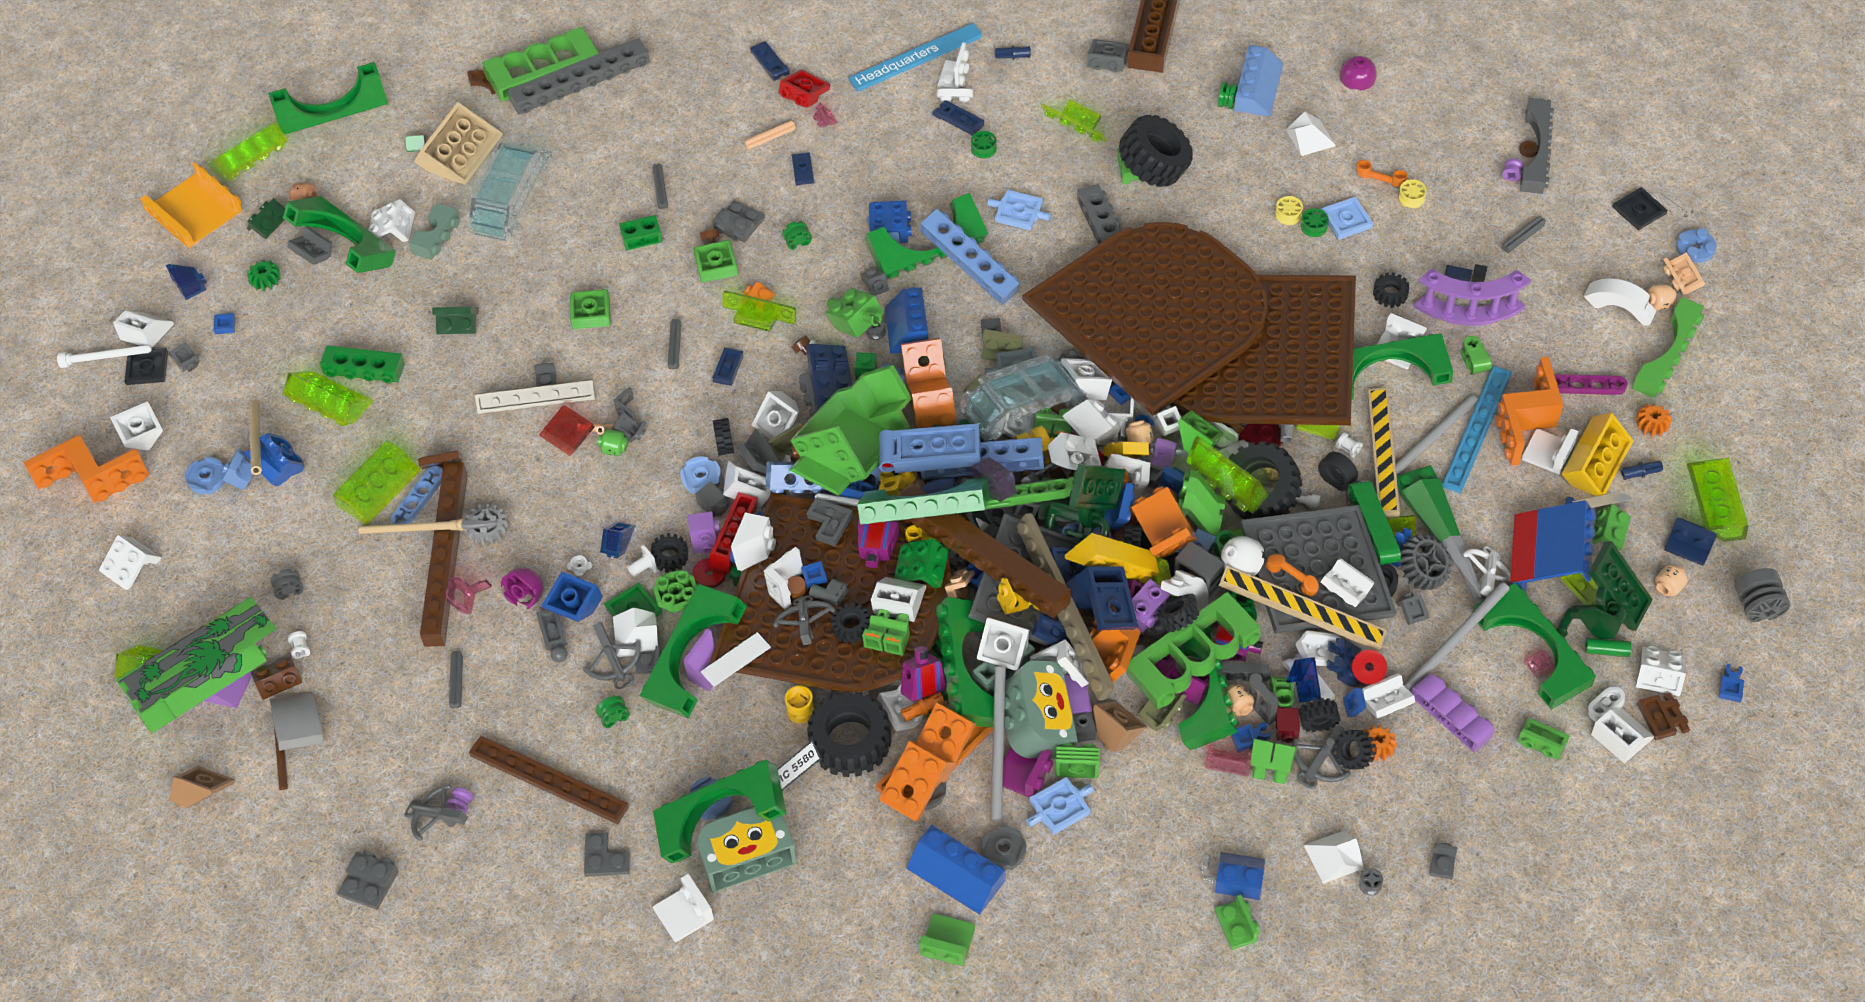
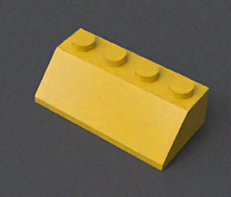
[1562,413,1634,496]
[1064,533,1160,583]

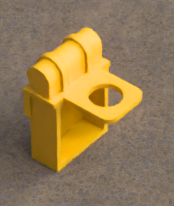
[1103,442,1149,459]

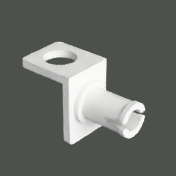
[1108,397,1134,441]
[627,545,671,577]

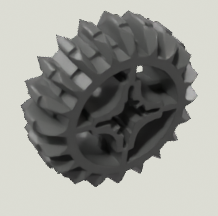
[1399,534,1452,590]

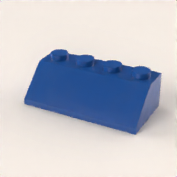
[885,287,929,354]
[906,825,1005,915]

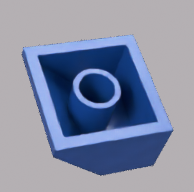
[541,571,603,622]
[1215,852,1265,900]

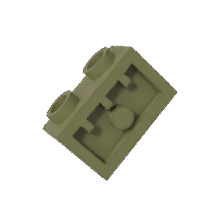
[981,329,1023,361]

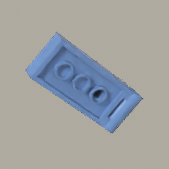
[879,424,981,473]

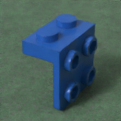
[869,201,912,243]
[1104,483,1135,531]

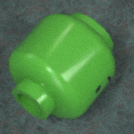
[597,429,628,456]

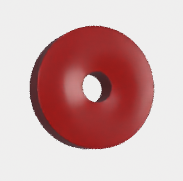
[693,558,726,588]
[1352,650,1387,684]

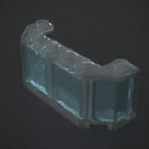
[468,142,553,244]
[959,353,1087,442]

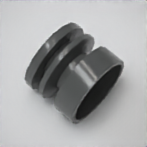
[1735,568,1791,622]

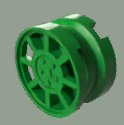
[1218,82,1238,110]
[971,131,997,159]
[1301,208,1329,237]
[782,221,812,250]
[595,696,630,728]

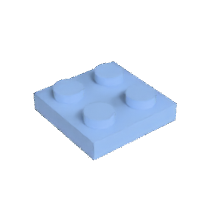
[1321,197,1373,240]

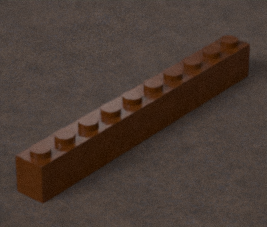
[420,462,468,647]
[898,484,1071,618]

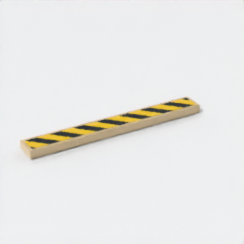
[1368,388,1400,517]
[1219,566,1387,651]

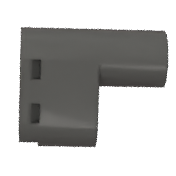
[809,579,849,607]

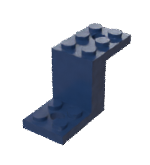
[1049,547,1138,630]

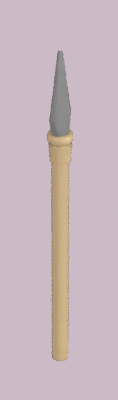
[358,519,499,534]

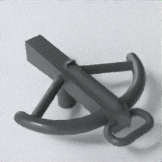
[1016,461,1057,493]
[773,595,835,645]
[583,622,641,689]
[1292,724,1351,789]
[405,784,468,840]

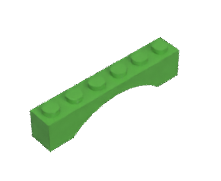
[1632,297,1704,398]

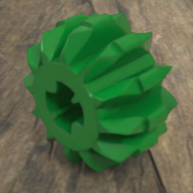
[247,259,281,292]

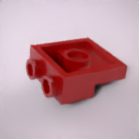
[778,69,830,108]

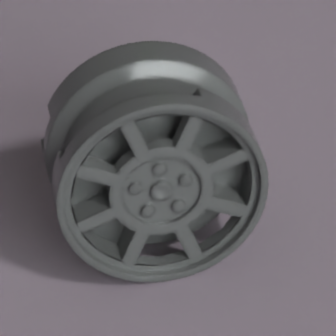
[270,569,303,600]

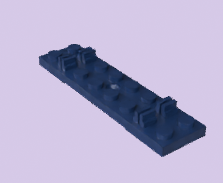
[806,344,852,412]

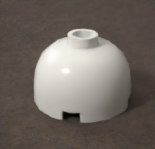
[1221,536,1264,576]

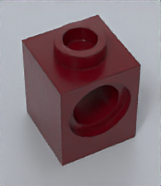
[1275,708,1300,743]

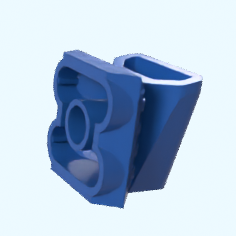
[244,433,305,486]

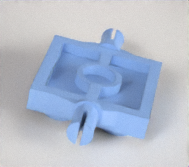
[988,190,1051,231]
[1026,777,1094,835]

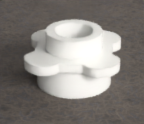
[567,555,592,577]

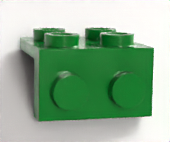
[894,539,949,588]

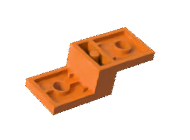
[1088,589,1141,682]
[879,703,976,821]

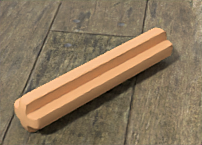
[744,121,796,149]

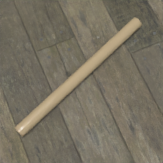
[249,400,262,475]

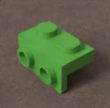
[1592,504,1631,551]
[1518,718,1570,760]

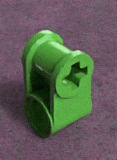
[1460,336,1492,375]
[1270,675,1294,708]

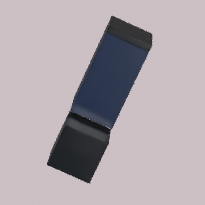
[1444,264,1488,282]

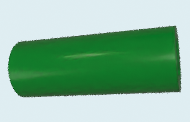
[1585,638,1631,657]

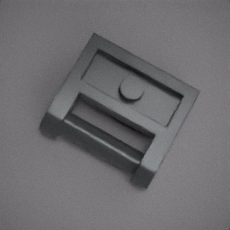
[1249,673,1278,726]

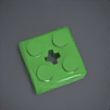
[693,240,738,283]
[570,289,611,329]
[1055,743,1100,778]

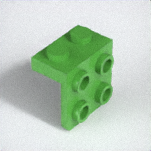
[919,914,975,967]

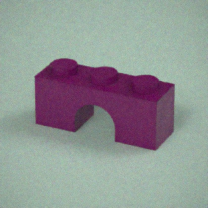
[1154,654,1210,705]

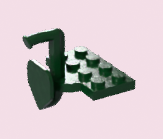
[1045,464,1126,538]
[1556,541,1653,639]

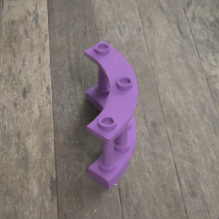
[1414,268,1532,326]

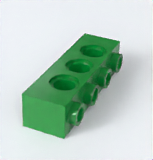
[320,345,405,384]

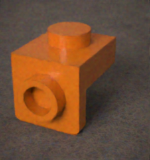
[742,281,775,310]

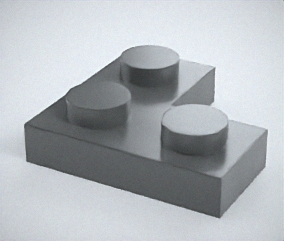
[807,498,854,546]
[584,833,630,877]

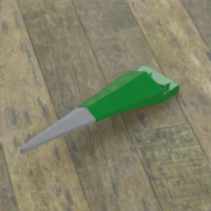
[1397,465,1482,598]

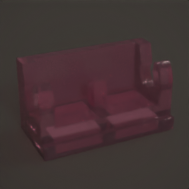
[1205,744,1252,777]

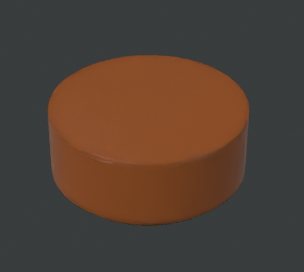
[787,576,807,598]

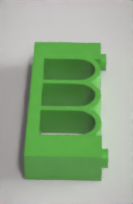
[482,27,599,102]
[1126,592,1261,709]

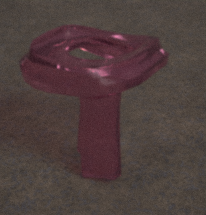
[445,577,492,615]

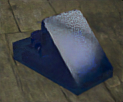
[1286,657,1321,703]

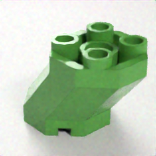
[1178,470,1226,536]
[652,570,697,613]

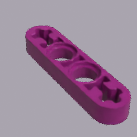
[1554,374,1628,395]

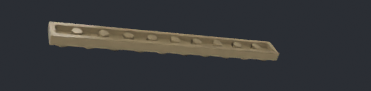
[1016,513,1115,700]

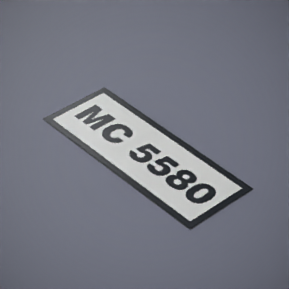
[777,740,821,791]

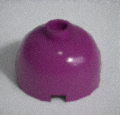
[1340,56,1377,90]
[501,567,544,609]

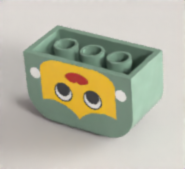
[1004,660,1078,759]
[697,807,797,893]

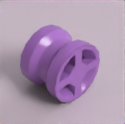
[1502,158,1524,182]
[446,787,474,813]

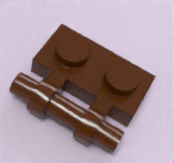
[1637,693,1690,741]

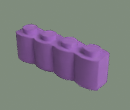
[1411,673,1495,753]

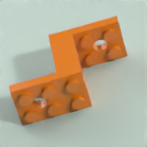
[901,338,957,429]
[1495,356,1563,466]
[23,435,150,503]
[1131,486,1198,559]

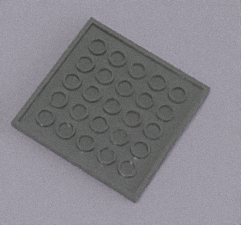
[1239,505,1397,634]

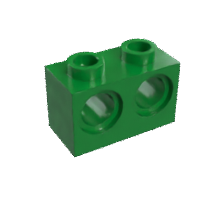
[619,215,662,251]

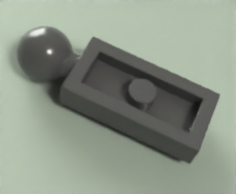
[536,610,568,663]

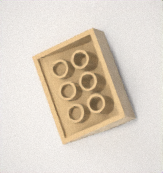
[414,102,503,185]

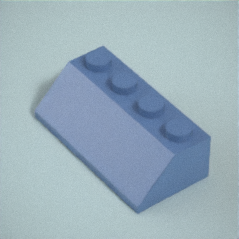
[1234,45,1283,117]

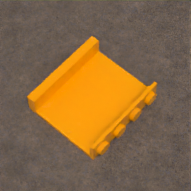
[140,162,242,248]

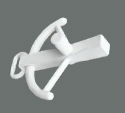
[1463,546,1511,597]

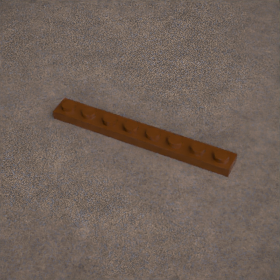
[469,735,629,825]

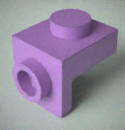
[1151,438,1177,468]

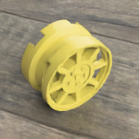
[1398,179,1427,208]
[1275,196,1303,225]

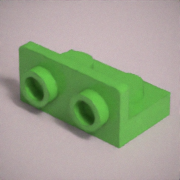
[1214,895,1260,950]

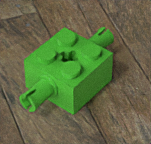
[825,288,884,338]

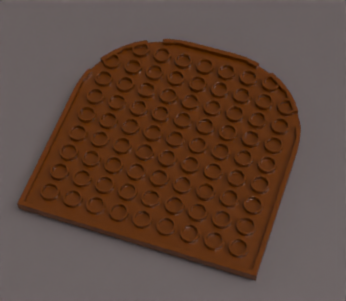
[1022,222,1267,416]
[1171,275,1356,426]
[709,493,952,692]

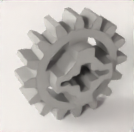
[464,503,509,545]

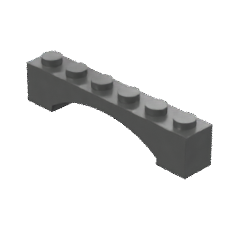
[1520,98,1554,194]

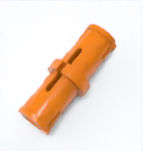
[900,692,945,722]

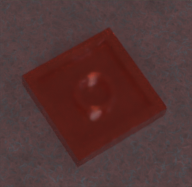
[539,404,595,456]

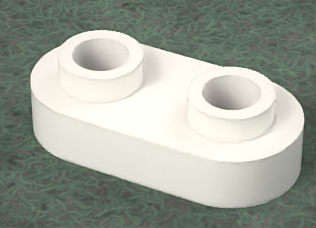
[937,89,973,102]
[1588,687,1625,721]

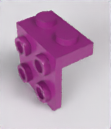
[1003,748,1053,798]

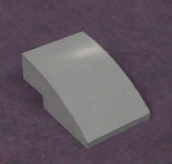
[269,692,323,751]

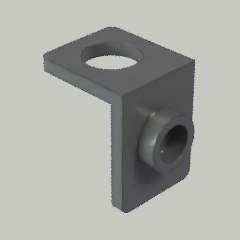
[613,387,636,421]

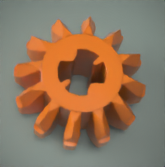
[1635,403,1672,437]
[1363,724,1397,762]

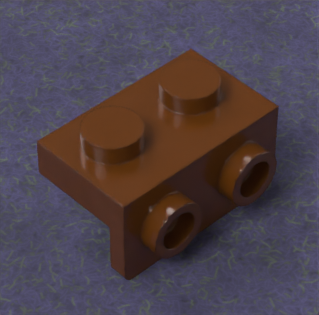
[251,656,302,700]

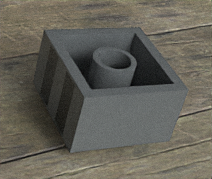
[1174,541,1225,602]

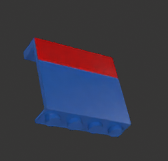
[1510,500,1596,592]

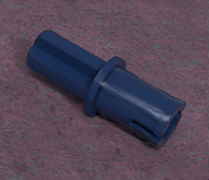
[994,46,1031,60]
[1620,460,1663,480]

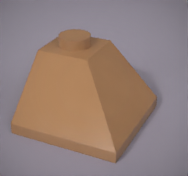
[1093,701,1147,752]
[169,766,235,808]

